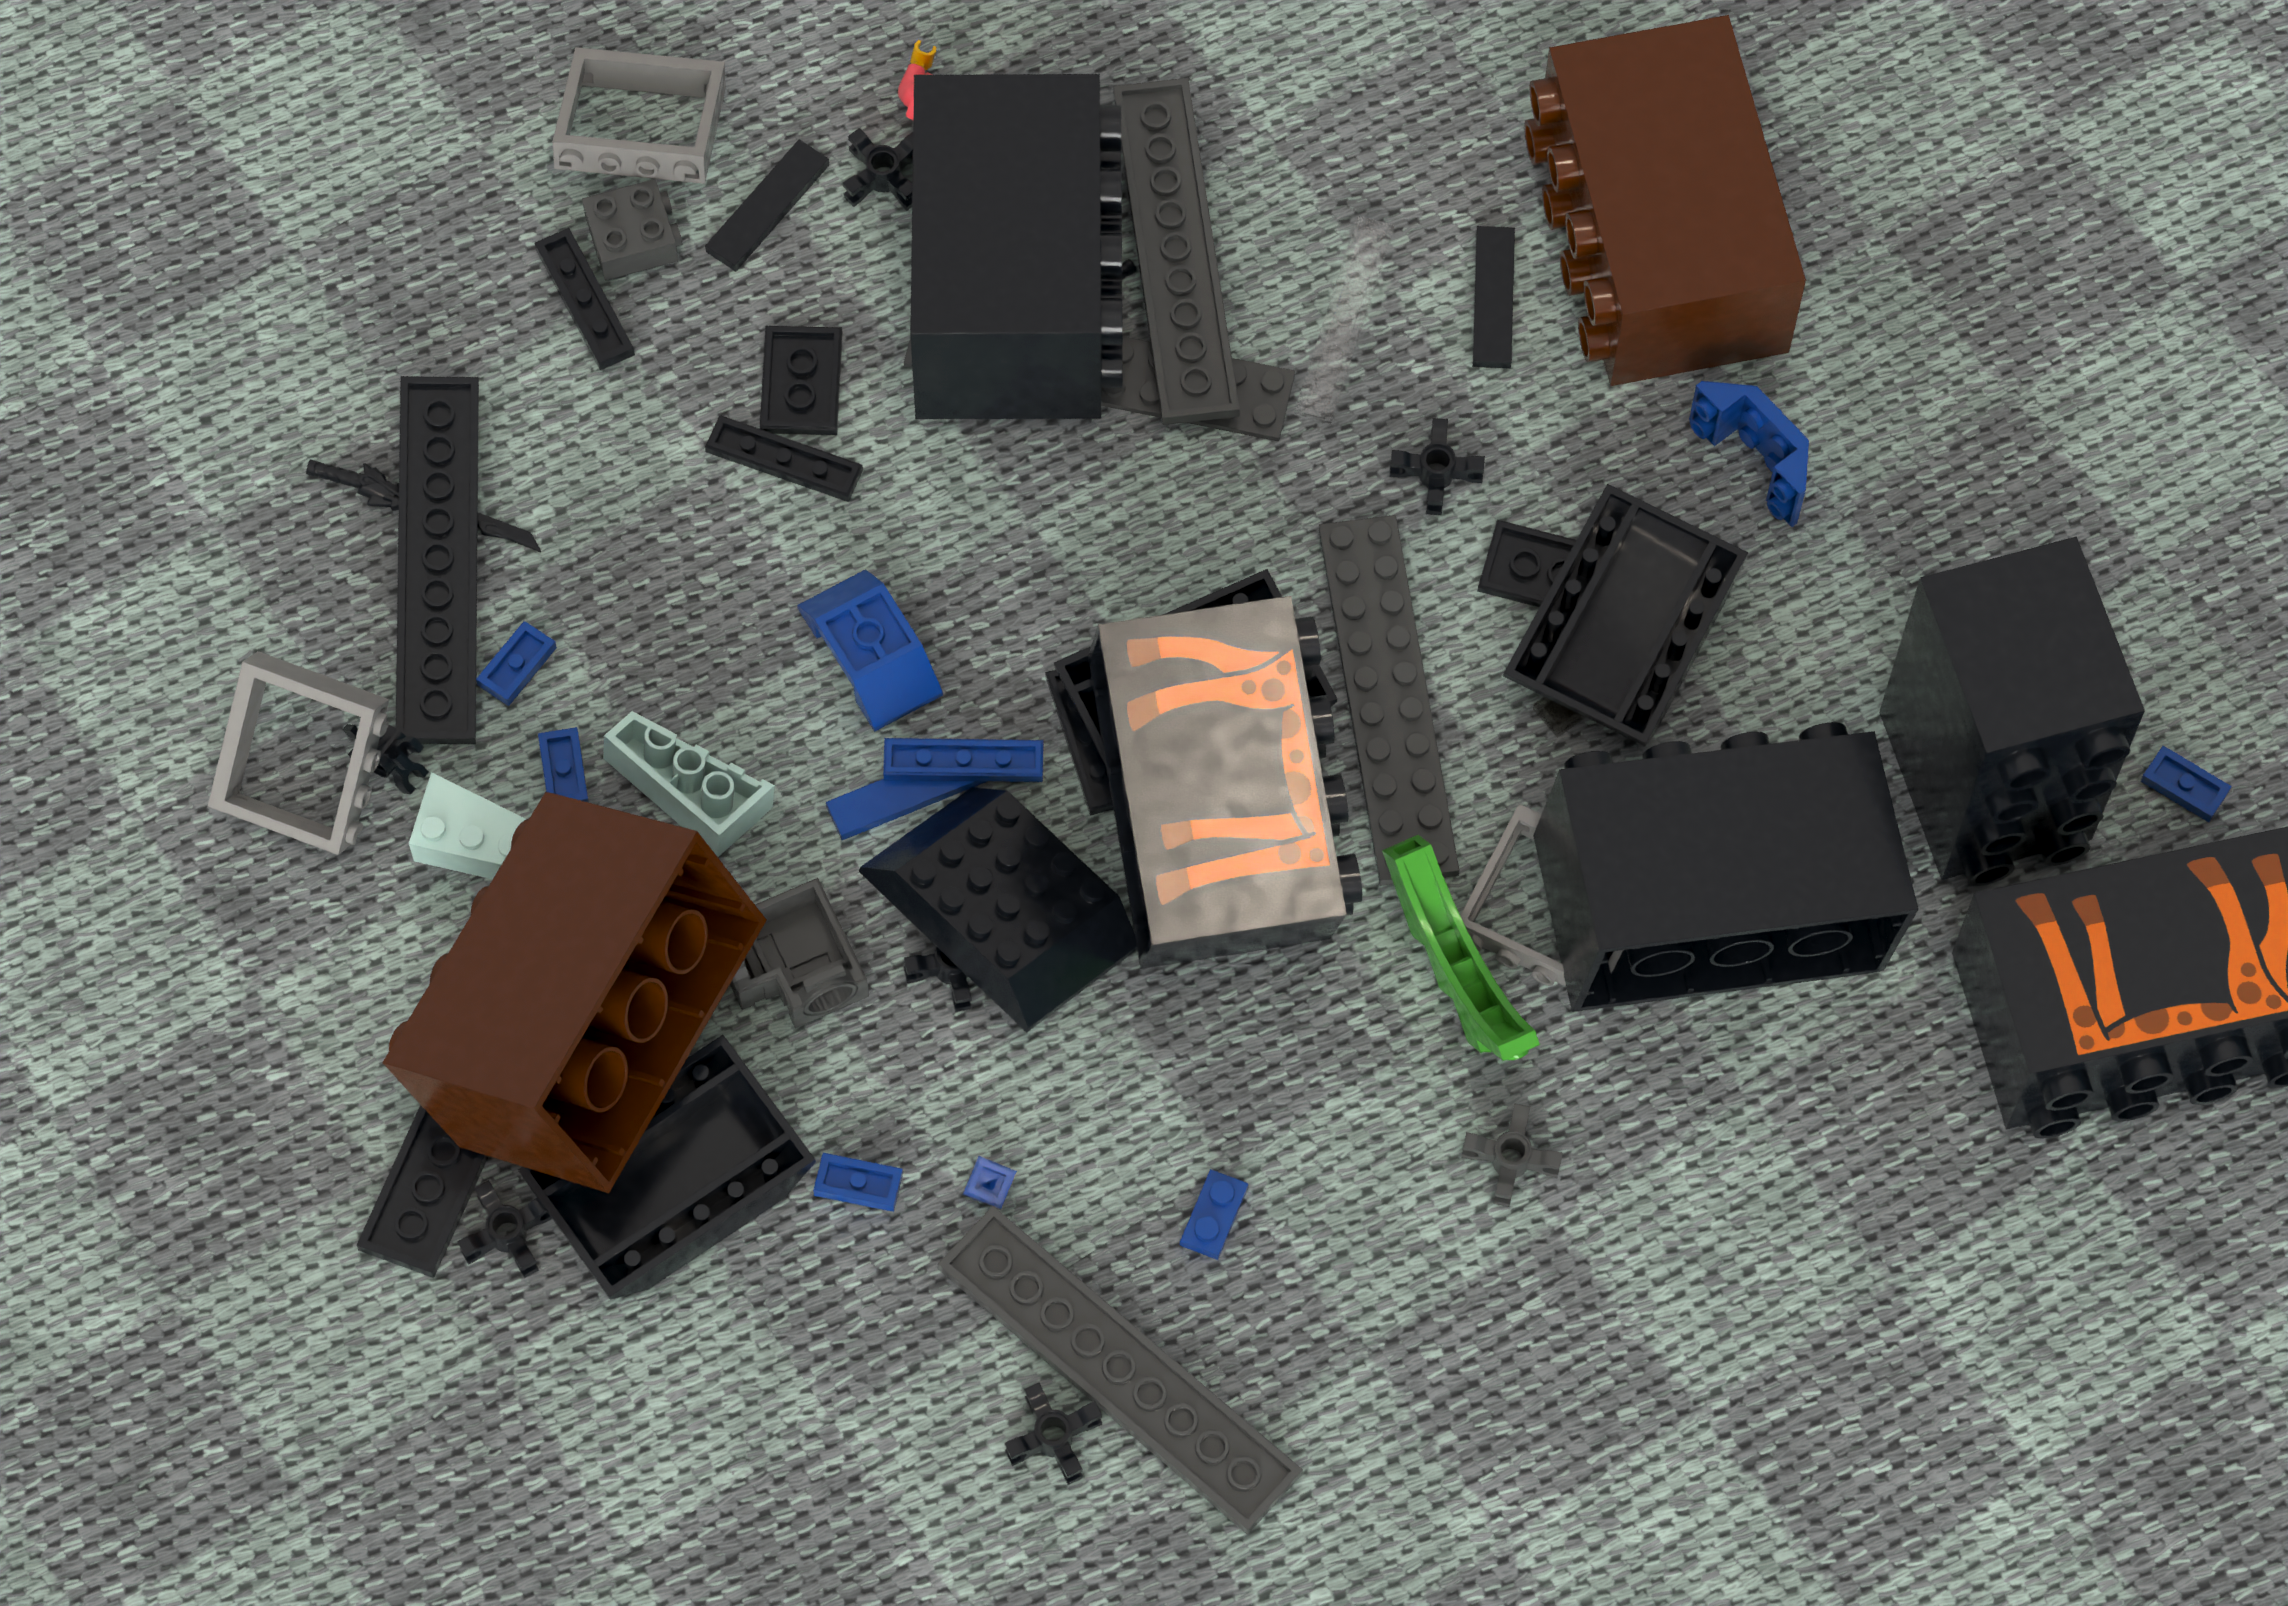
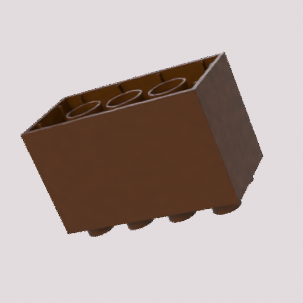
[1524,15,1806,386]
[382,792,767,1193]

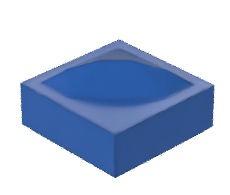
[962,1156,1017,1210]

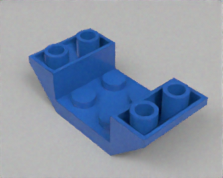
[1689,381,1809,527]
[797,569,943,732]

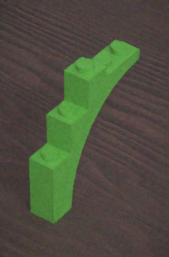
[1382,835,1540,1061]

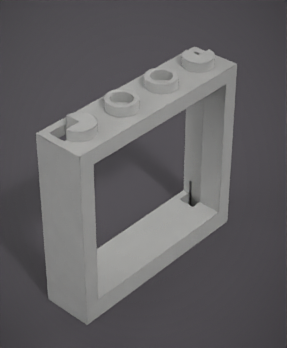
[552,47,726,184]
[208,651,390,855]
[1460,804,1623,986]

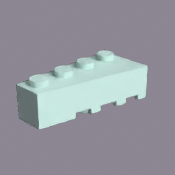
[603,711,775,857]
[409,772,526,879]

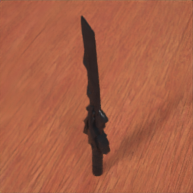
[306,459,541,553]

